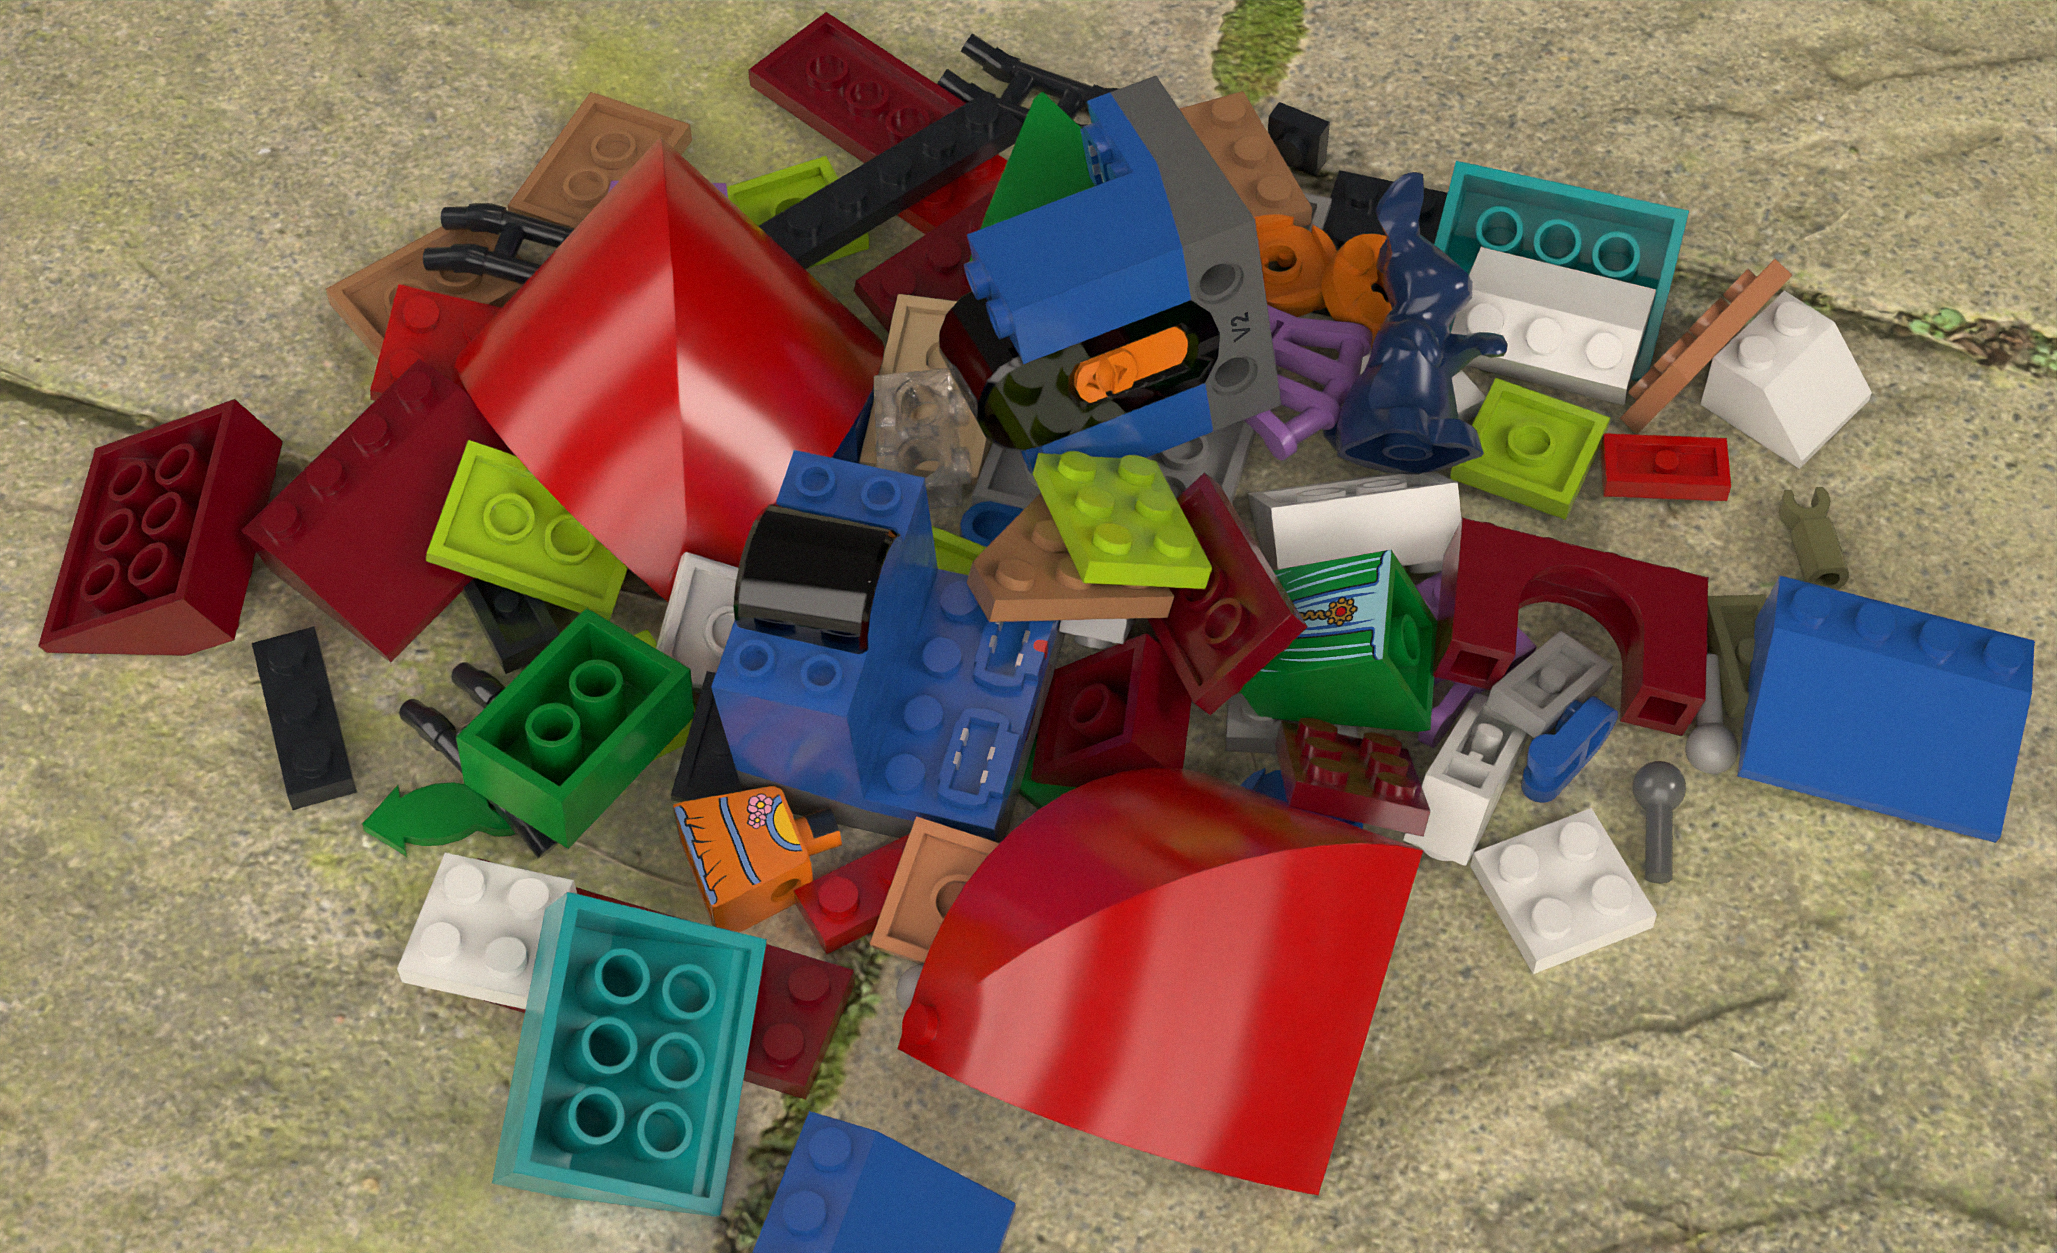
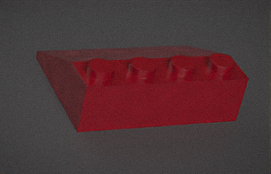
[241,359,516,663]
[38,399,283,656]

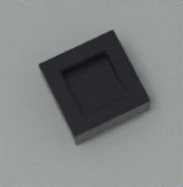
[1267,102,1330,176]

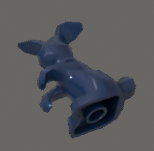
[1323,172,1508,475]

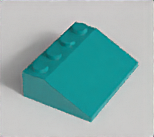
[1434,161,1689,382]
[492,892,767,1217]

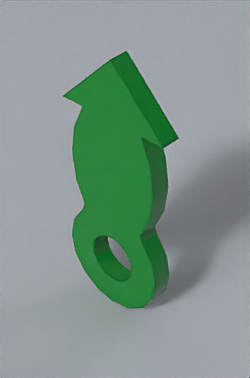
[362,782,515,857]

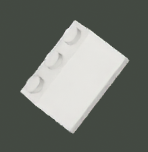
[1451,247,1656,405]
[1248,472,1461,573]

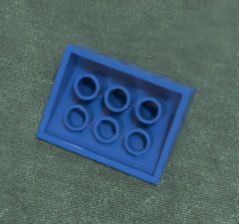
[1737,575,2035,843]
[752,1111,1016,1253]

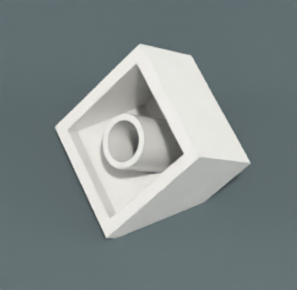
[1700,291,1872,469]

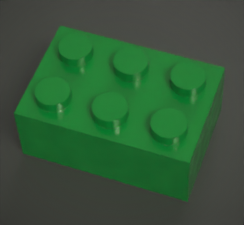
[456,608,694,849]

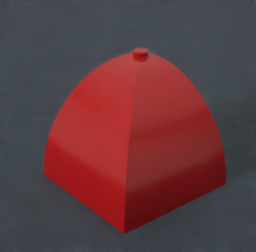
[455,136,884,603]
[897,768,1423,1196]

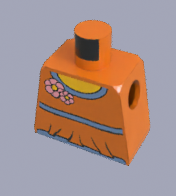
[673,786,842,933]

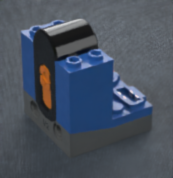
[939,75,1281,475]
[711,450,1066,843]

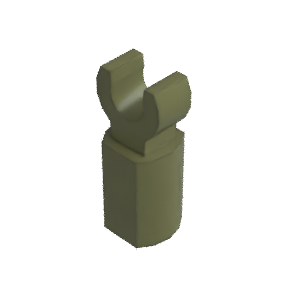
[1778,487,1849,590]

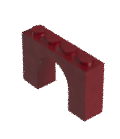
[1433,517,1709,736]

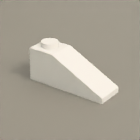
[1403,692,1529,866]

